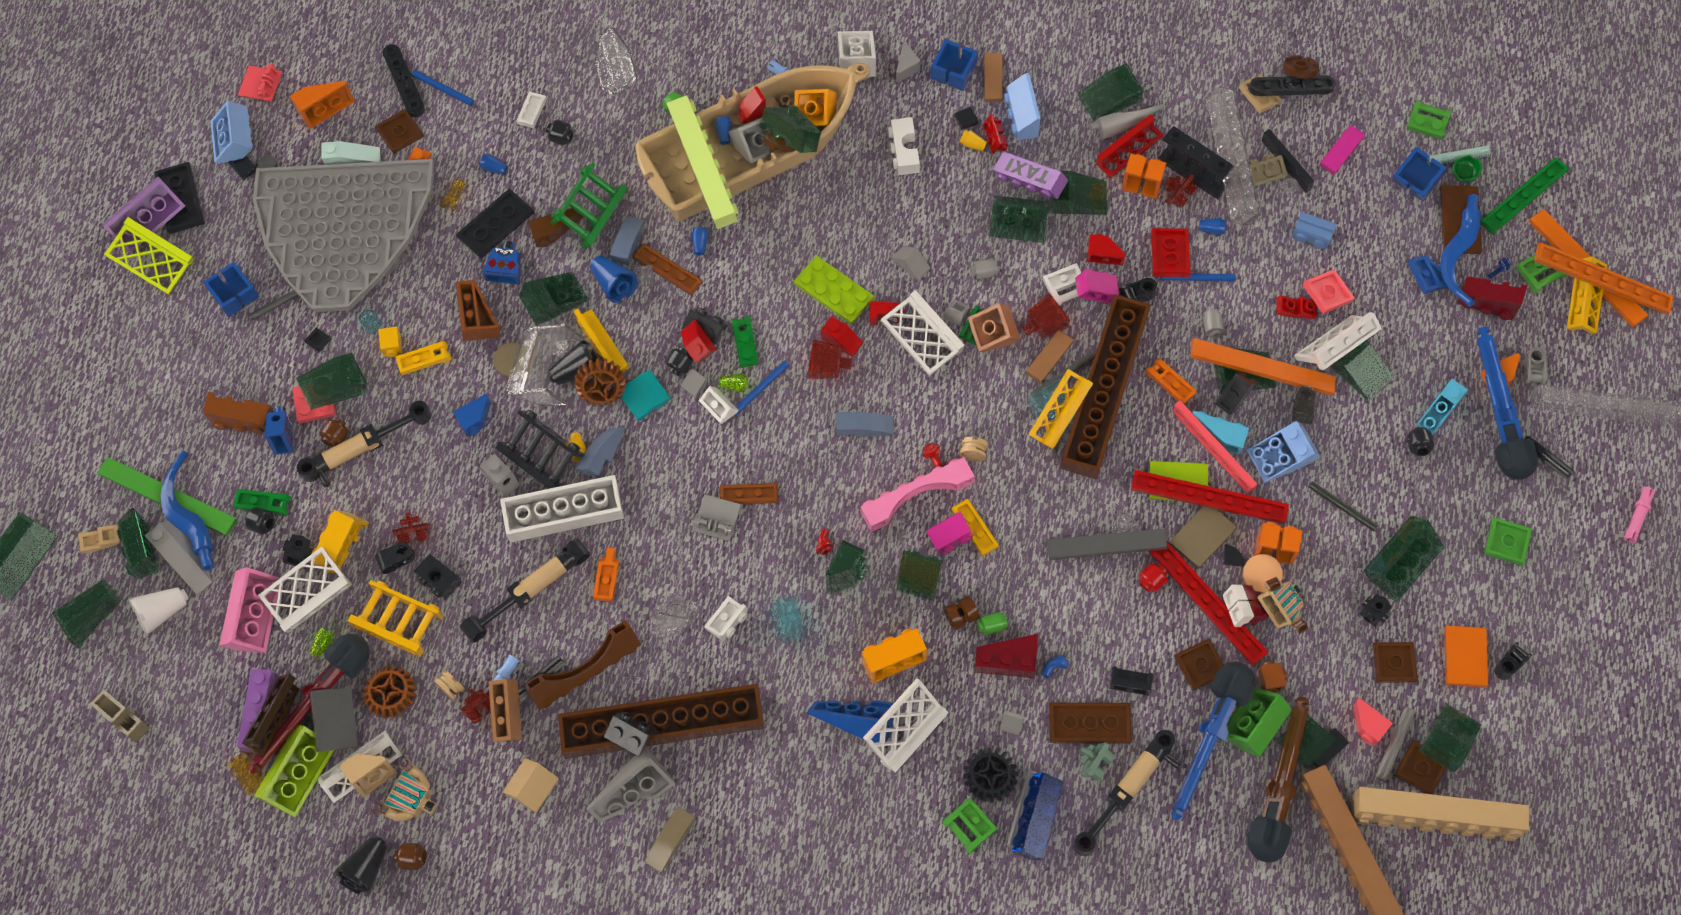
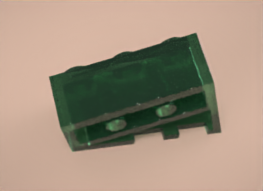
[761,105,821,153]
[52,579,121,649]

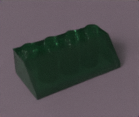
[0,512,58,601]
[1363,515,1444,602]

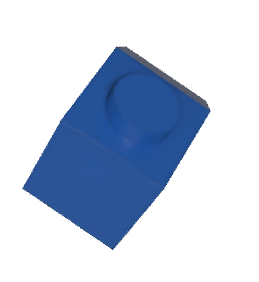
[453,394,491,437]

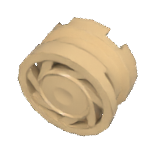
[960,437,988,462]
[434,670,465,700]

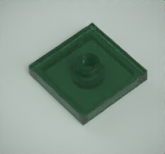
[1277,715,1336,769]

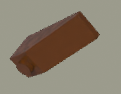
[528,208,583,248]

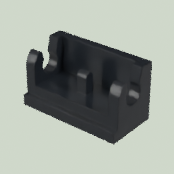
[1215,372,1258,415]
[1109,666,1153,696]

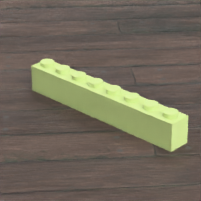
[667,95,739,229]

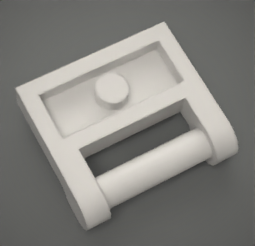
[1042,263,1081,307]

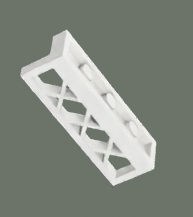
[318,731,402,803]

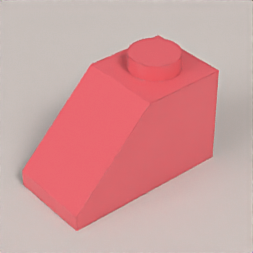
[1353,698,1393,746]

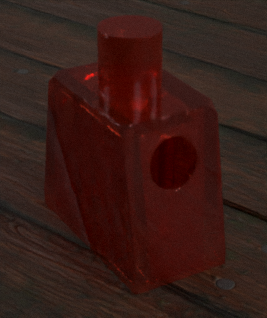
[1022,293,1070,338]
[808,339,852,379]

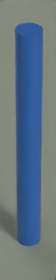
[412,70,474,106]
[1160,273,1236,281]
[735,360,790,416]

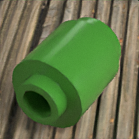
[977,612,1008,636]

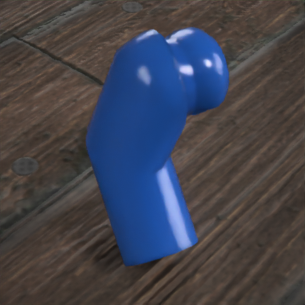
[1040,655,1069,679]

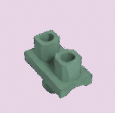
[1079,742,1115,780]

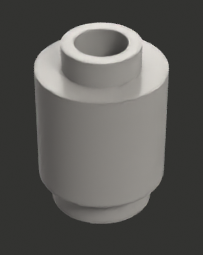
[970,259,998,280]
[1203,309,1224,339]

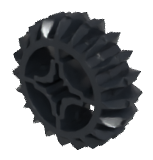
[963,747,1018,803]

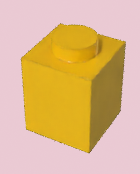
[378,326,403,358]

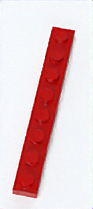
[1131,470,1289,525]
[1148,541,1268,667]

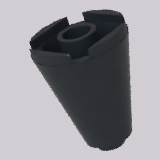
[548,339,598,385]
[333,836,387,897]

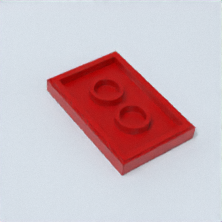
[1151,228,1191,278]

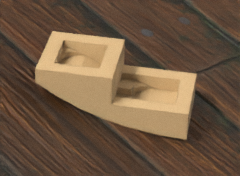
[78,524,120,554]

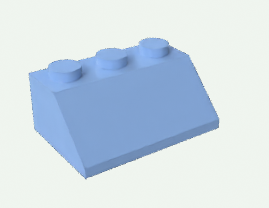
[1004,73,1040,141]
[210,100,253,164]

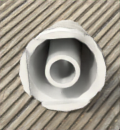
[129,587,188,634]

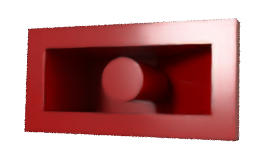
[738,86,767,124]
[1087,234,1125,266]
[821,316,863,357]
[681,320,718,363]

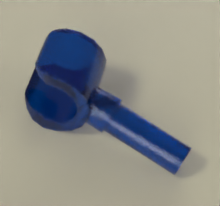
[1487,257,1511,279]

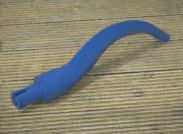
[1440,194,1481,307]
[161,450,214,571]

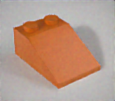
[290,81,355,129]

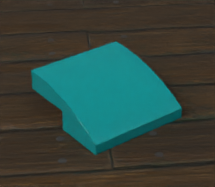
[621,370,671,421]

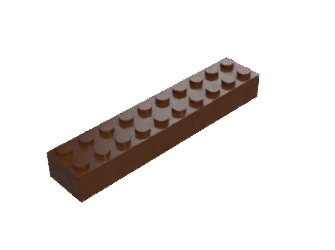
[1060,294,1151,479]
[558,683,765,759]

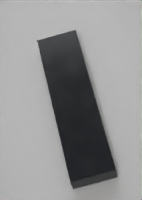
[1261,129,1314,193]

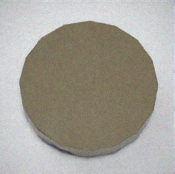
[493,342,531,379]

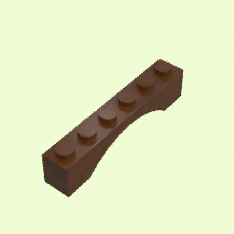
[523,620,641,710]

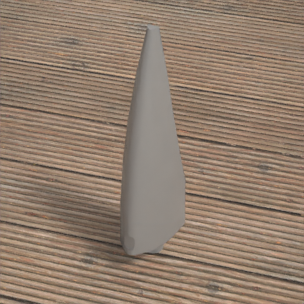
[1089,104,1164,140]

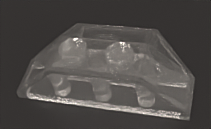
[595,27,638,96]

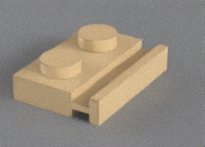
[1239,74,1282,114]

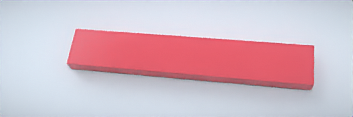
[1173,400,1257,494]

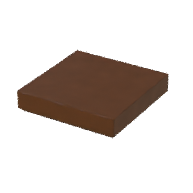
[375,109,424,155]
[1173,638,1224,691]
[1372,642,1418,683]
[1394,740,1450,795]

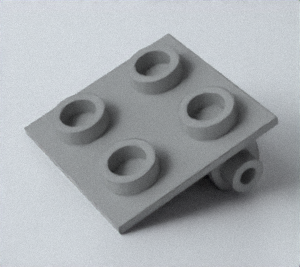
[693,494,741,541]

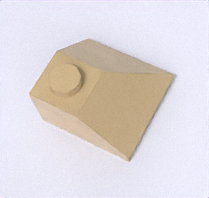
[340,754,397,797]

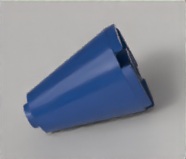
[590,256,638,303]

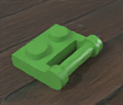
[1407,100,1452,140]
[1516,255,1567,293]
[942,798,997,854]

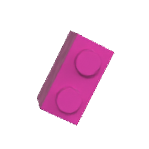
[1075,269,1119,303]
[926,512,974,554]

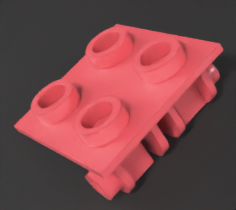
[238,64,282,102]

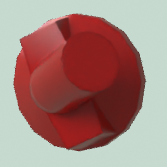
[922,442,943,468]
[816,529,834,555]

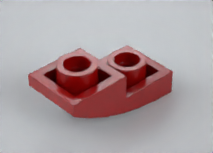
[1276,295,1317,319]

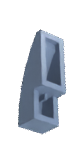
[610,216,645,265]
[836,412,894,437]
[576,427,625,476]

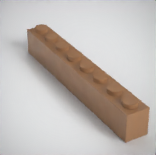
[1299,765,1404,915]

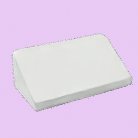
[699,386,739,424]

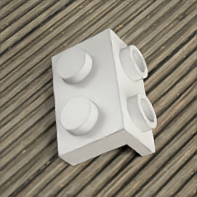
[704,596,748,642]

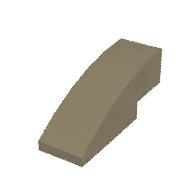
[90,689,150,743]
[644,806,696,873]

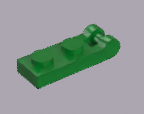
[732,316,759,368]
[233,489,291,516]

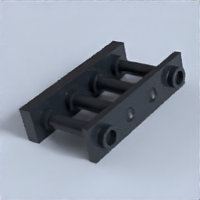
[1158,126,1234,199]
[495,410,585,489]

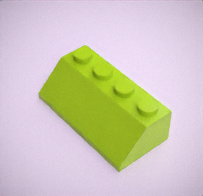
[254,725,334,817]

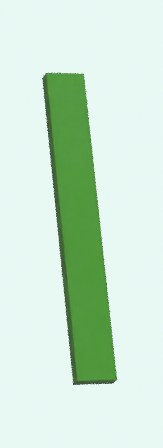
[97,457,238,537]

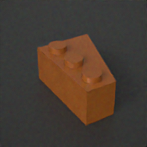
[456,280,500,341]
[203,392,274,434]

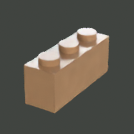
[489,679,522,742]

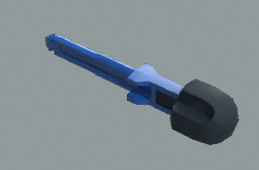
[1477,326,1538,480]
[1171,661,1255,820]

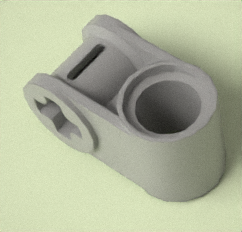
[1523,347,1547,385]

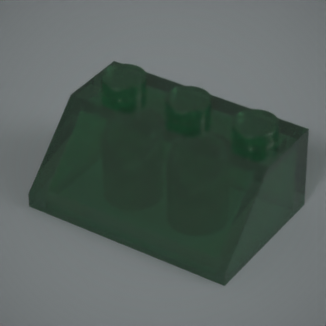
[989,195,1049,243]
[117,508,159,580]
[825,540,867,595]

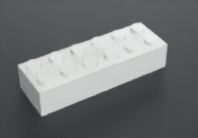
[500,475,624,543]

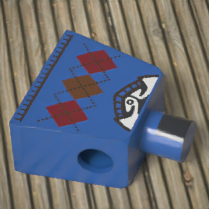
[482,241,521,285]
[265,406,293,455]

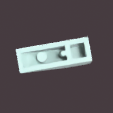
[322,141,380,165]

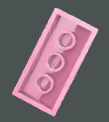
[219,567,280,653]

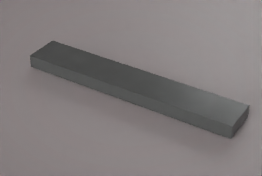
[1047,528,1167,560]

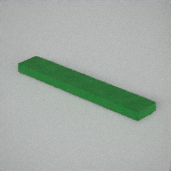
[1480,157,1570,235]

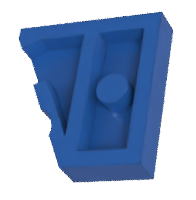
[1408,255,1457,294]

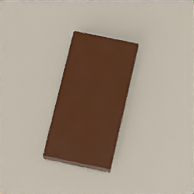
[1440,185,1482,254]
[1049,702,1132,744]

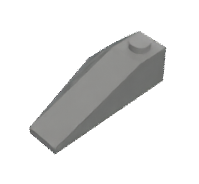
[587,747,675,822]

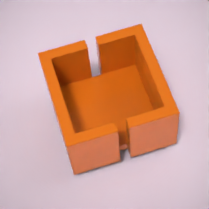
[1121,154,1166,199]
[1254,522,1303,565]

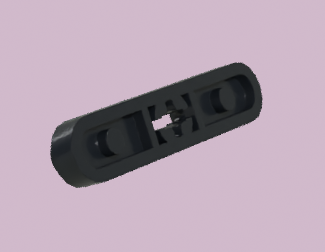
[383,44,425,117]
[1248,75,1336,96]

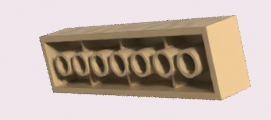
[1351,787,1529,841]

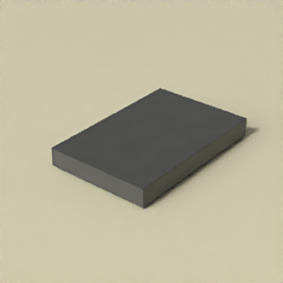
[310,687,358,752]

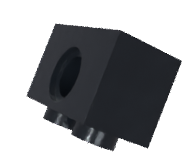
[414,553,462,600]

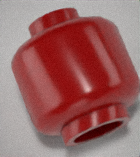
[1138,563,1168,592]

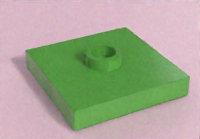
[1484,517,1532,566]

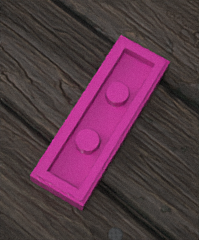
[1319,125,1365,175]

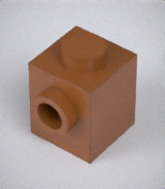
[1258,661,1287,693]

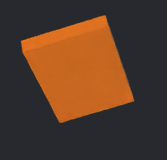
[1444,625,1488,688]

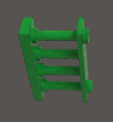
[550,162,628,249]

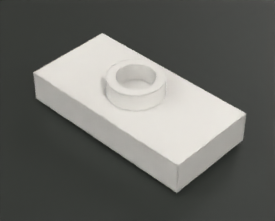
[516,91,547,128]

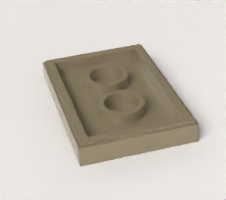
[1169,506,1237,569]

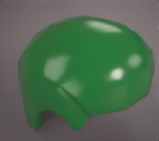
[1452,155,1483,183]

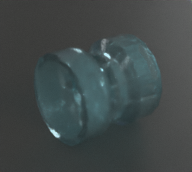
[359,310,382,334]

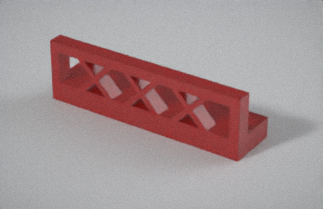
[1096,114,1164,178]

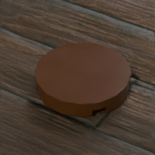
[1283,55,1319,79]
[763,129,800,153]

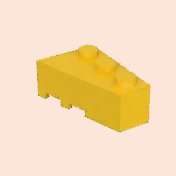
[310,510,369,574]

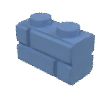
[1292,212,1336,249]

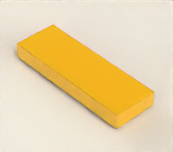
[951,499,999,557]

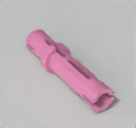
[1624,487,1656,543]

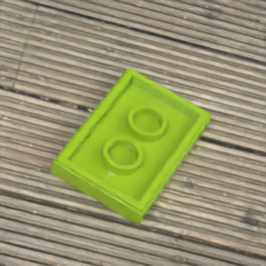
[1149,461,1208,501]

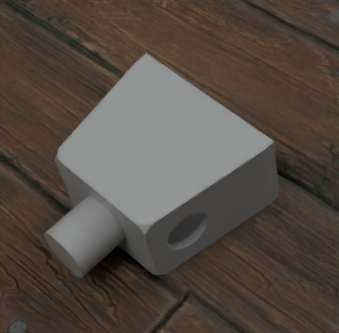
[480,454,520,498]

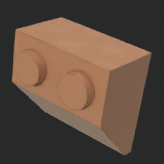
[968,303,1021,352]

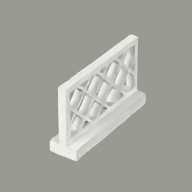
[881,290,965,376]
[1294,312,1382,370]
[258,547,352,633]
[863,678,948,772]

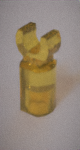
[442,179,466,211]

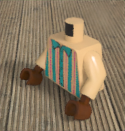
[1257,577,1308,634]
[371,756,437,821]

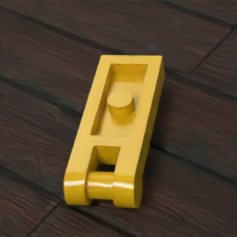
[395,341,452,375]

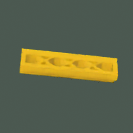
[1567,256,1607,334]
[573,309,629,371]
[1028,369,1093,449]

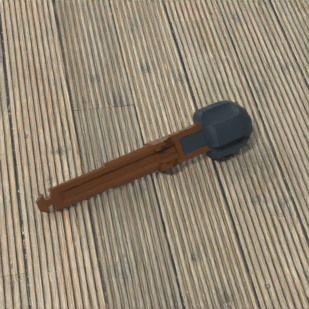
[1248,697,1310,863]

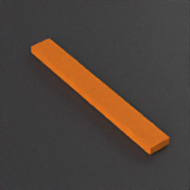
[1529,209,1648,328]
[1534,242,1674,314]
[1190,338,1336,396]

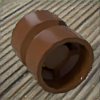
[943,595,980,630]

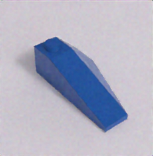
[808,701,894,743]

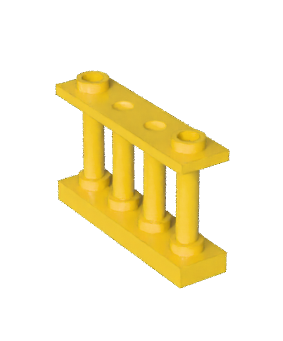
[347,580,443,657]

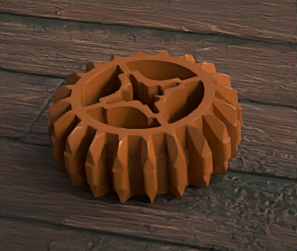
[574,358,626,407]
[362,665,417,719]

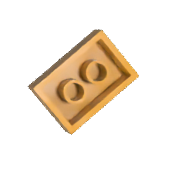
[862,628,927,684]

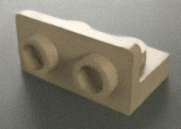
[1243,153,1288,187]

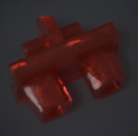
[1165,173,1198,208]
[392,512,431,544]
[460,688,491,724]

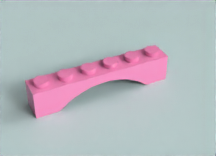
[861,457,975,532]

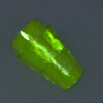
[719,373,748,392]
[309,627,334,658]

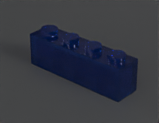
[1012,772,1064,860]

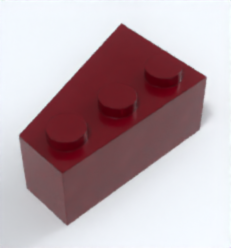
[1457,276,1528,321]
[974,634,1038,678]

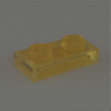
[227,751,263,796]

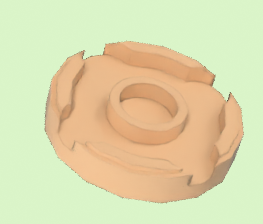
[1242,554,1283,593]

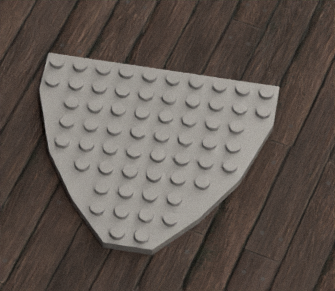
[253,159,435,312]

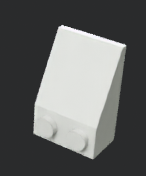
[838,31,876,78]

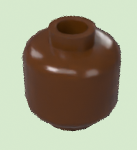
[320,418,349,447]
[394,843,427,870]

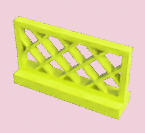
[104,217,195,295]

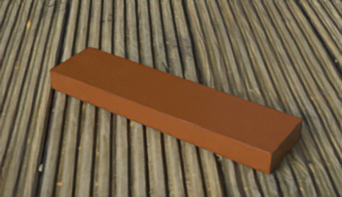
[632,243,703,296]

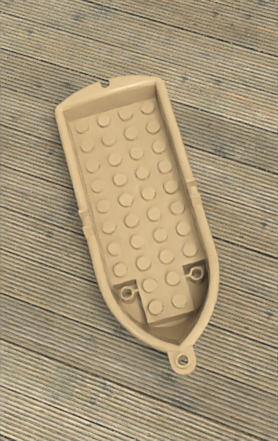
[635,63,870,221]

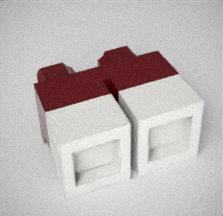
[1223,584,1269,627]

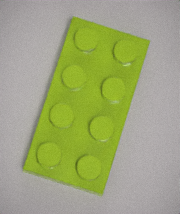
[793,255,874,325]

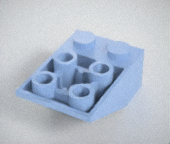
[1247,421,1320,483]

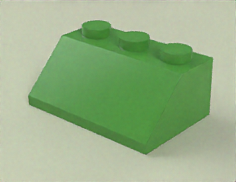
[1226,687,1292,757]

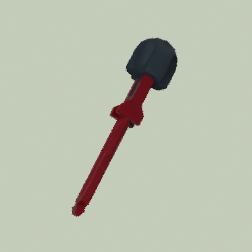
[248,633,369,774]

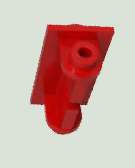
[984,114,1008,154]

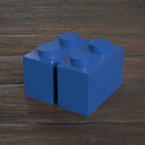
[930,39,978,91]
[1393,147,1446,202]
[203,262,260,318]

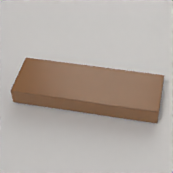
[984,53,1002,102]
[1026,330,1074,383]

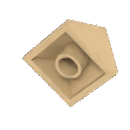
[503,758,559,813]

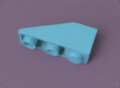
[1416,379,1469,436]
[1192,411,1249,455]

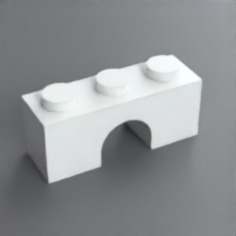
[888,117,920,175]

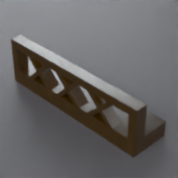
[242,674,300,756]

